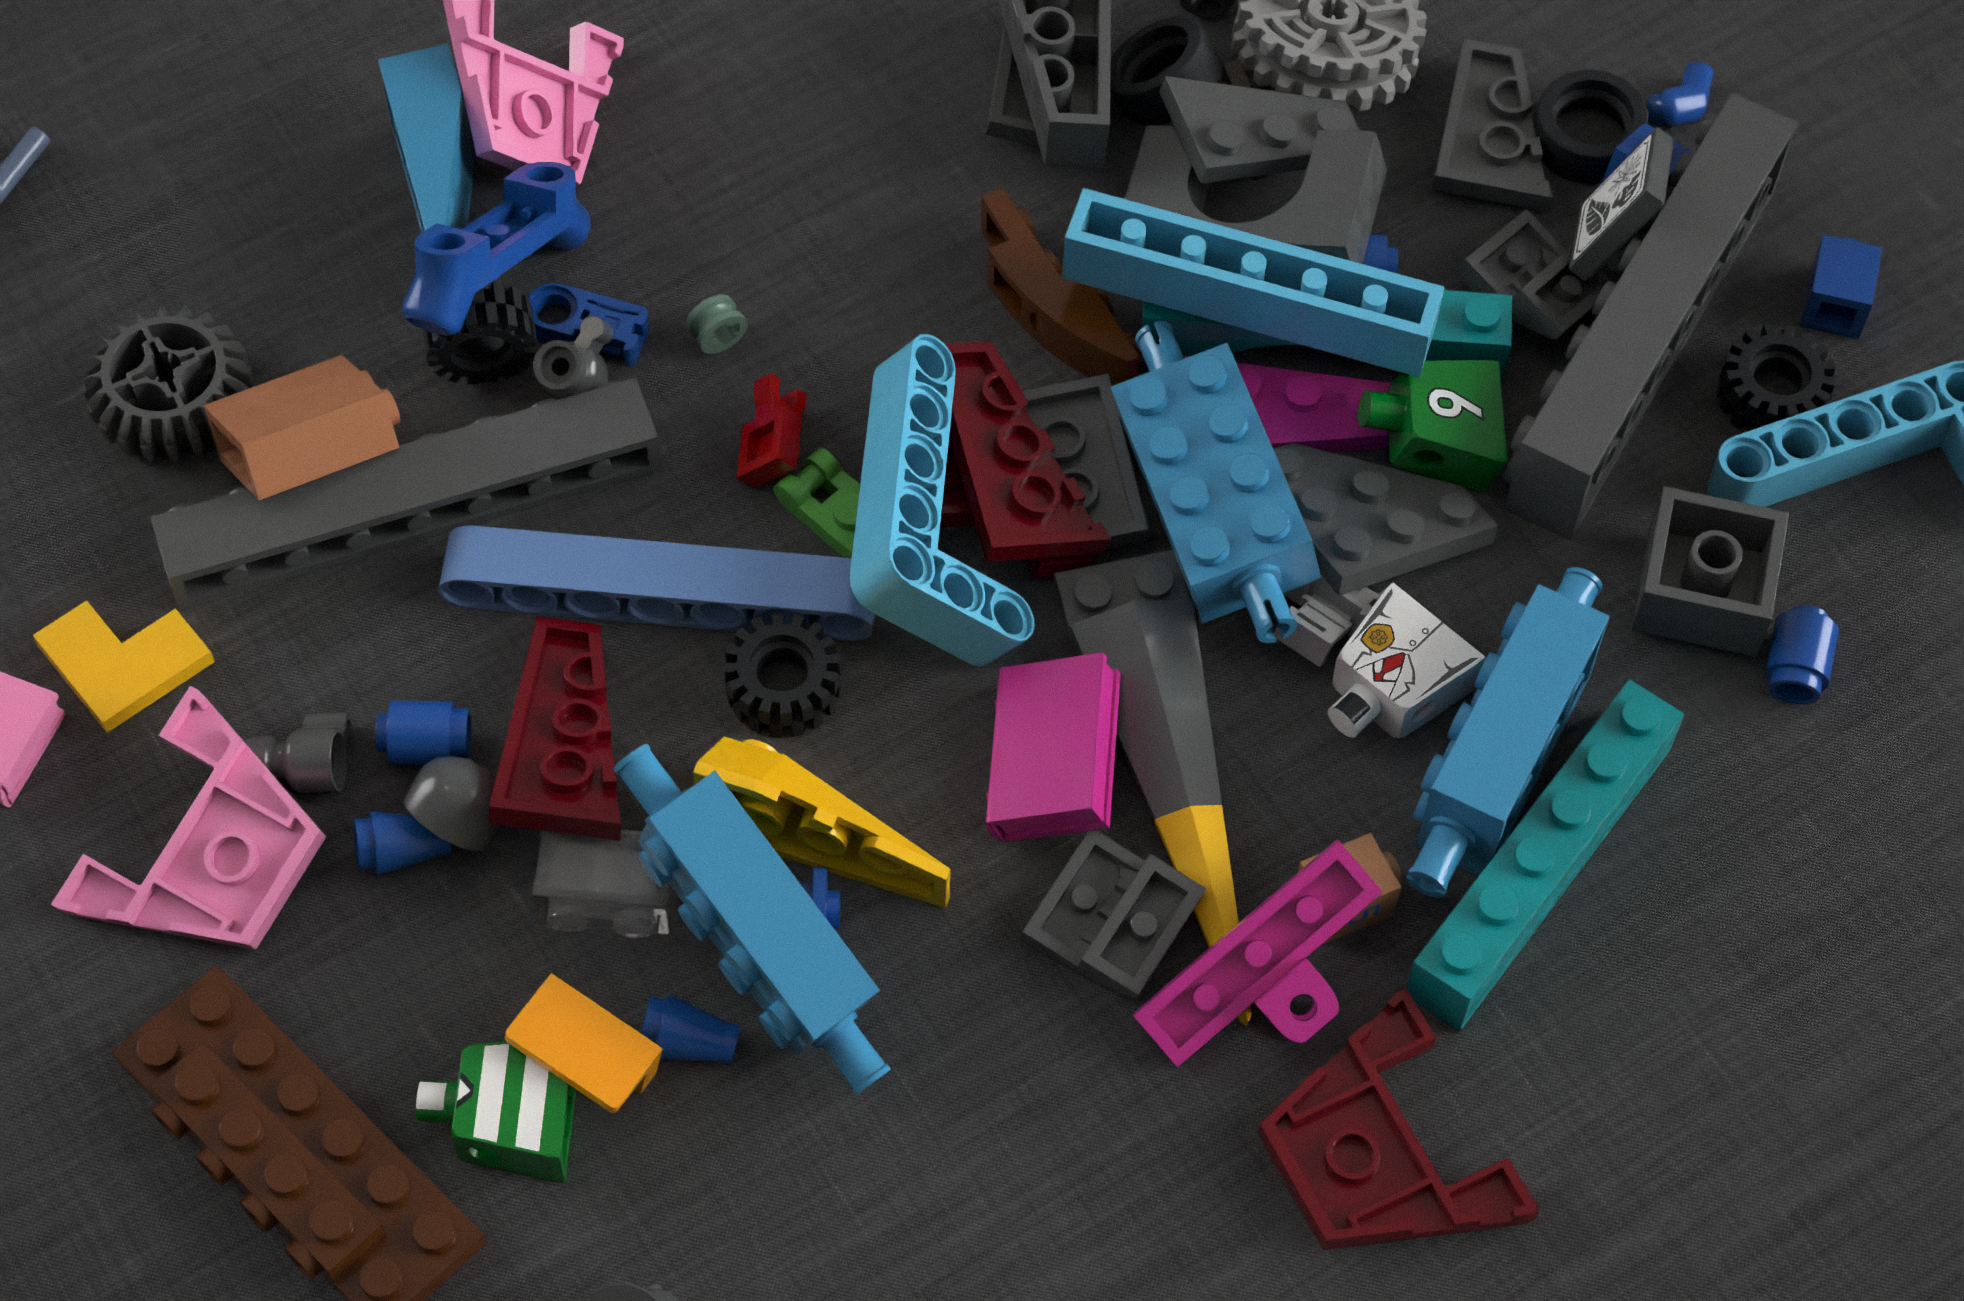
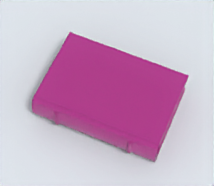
[985,652,1121,842]

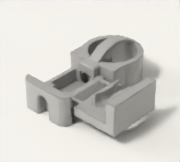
[1274,575,1385,667]

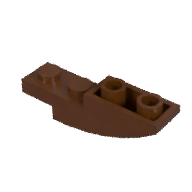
[981,187,1143,386]

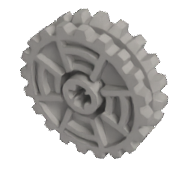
[1231,0,1427,111]

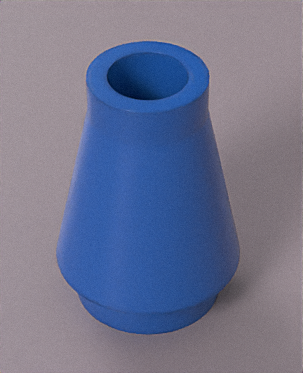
[353,811,451,876]
[641,994,740,1065]

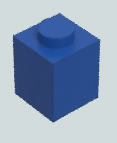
[1800,234,1883,339]

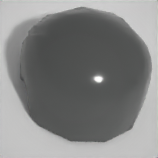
[404,756,502,852]

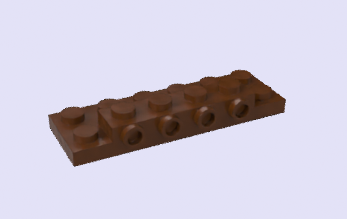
[112,964,487,1301]

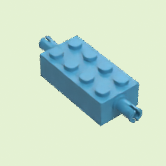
[1110,321,1322,643]
[1406,567,1610,898]
[613,743,891,1095]

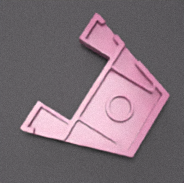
[443,0,624,186]
[51,686,327,950]

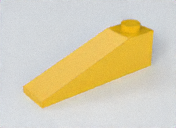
[693,736,951,908]

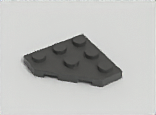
[1273,443,1498,596]

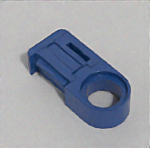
[528,283,650,367]

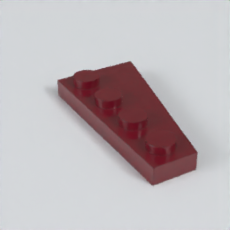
[945,341,1111,562]
[489,616,621,841]

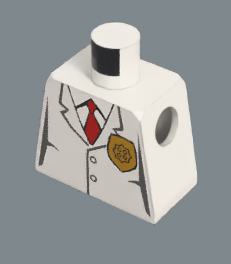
[1328,583,1485,738]

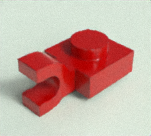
[736,373,807,489]

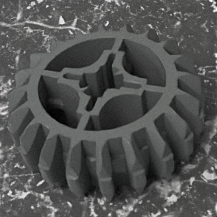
[83,304,253,464]

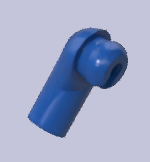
[1646,62,1714,126]

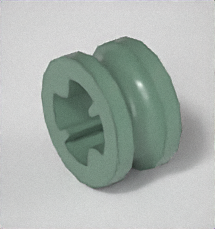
[686,294,748,354]

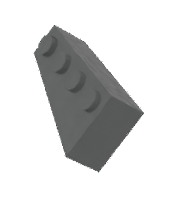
[998,0,1111,168]

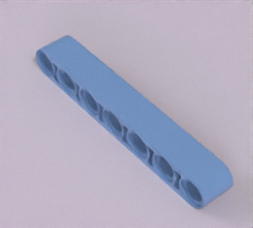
[438,526,875,641]

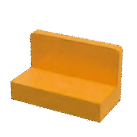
[505,973,663,1113]

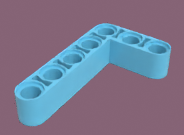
[850,334,1035,667]
[1707,360,1964,507]

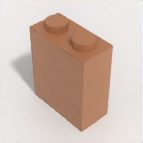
[203,355,400,501]

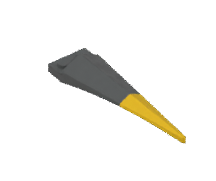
[1053,550,1252,1027]

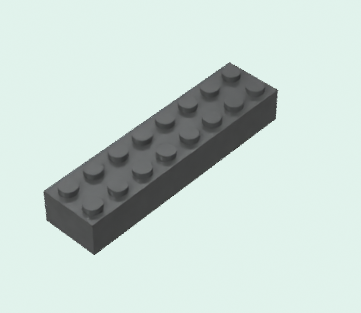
[1502,93,1798,541]

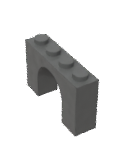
[1124,125,1387,264]

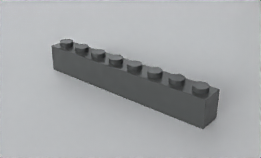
[150,378,662,611]

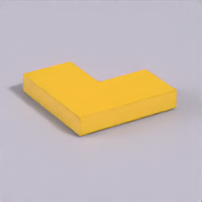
[33,600,214,733]

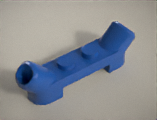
[402,162,591,336]

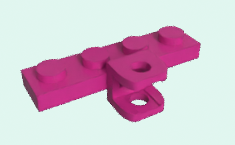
[1133,839,1383,1067]

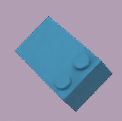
[378,43,475,233]

